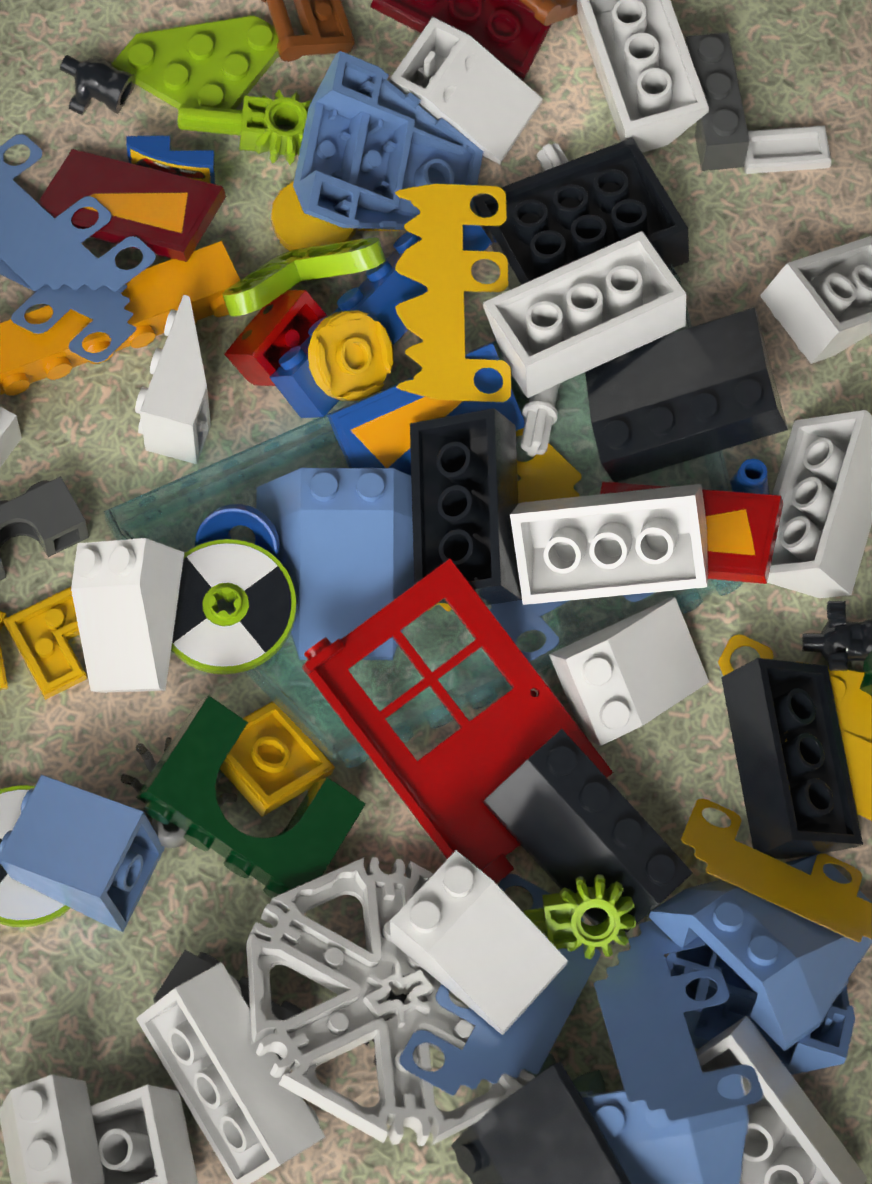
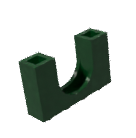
[136,695,366,899]

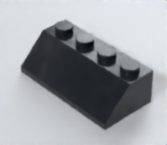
[410,408,522,605]
[721,658,863,859]
[482,729,693,945]

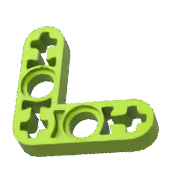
[222,237,386,316]

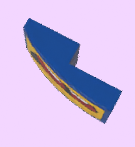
[126,136,215,184]

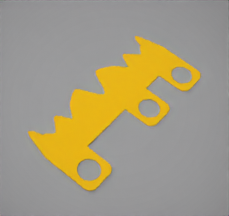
[394,184,511,402]

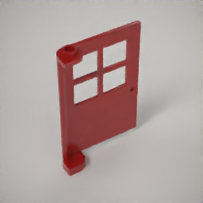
[302,559,613,884]

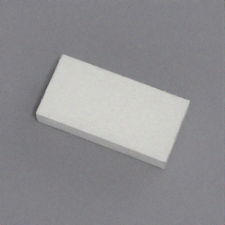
[744,126,831,174]

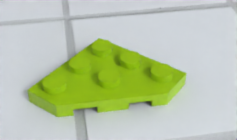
[111,15,279,109]

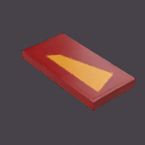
[600,481,783,584]

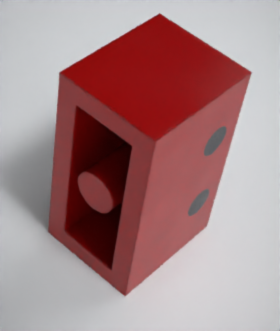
[224,290,327,386]

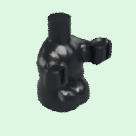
[60,55,135,115]
[802,601,872,671]

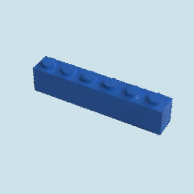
[269,225,492,418]

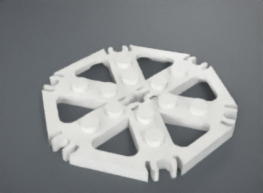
[246,857,535,1146]

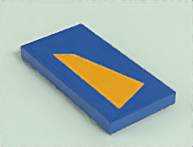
[327,343,525,476]

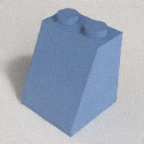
[0,775,165,932]

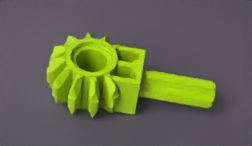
[177,89,312,165]
[522,874,636,959]

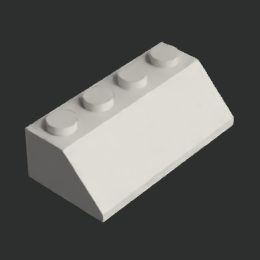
[577,0,709,153]
[483,231,686,398]
[767,410,872,598]
[510,484,708,605]
[136,962,325,1184]
[696,1016,868,1184]
[0,1074,105,1184]

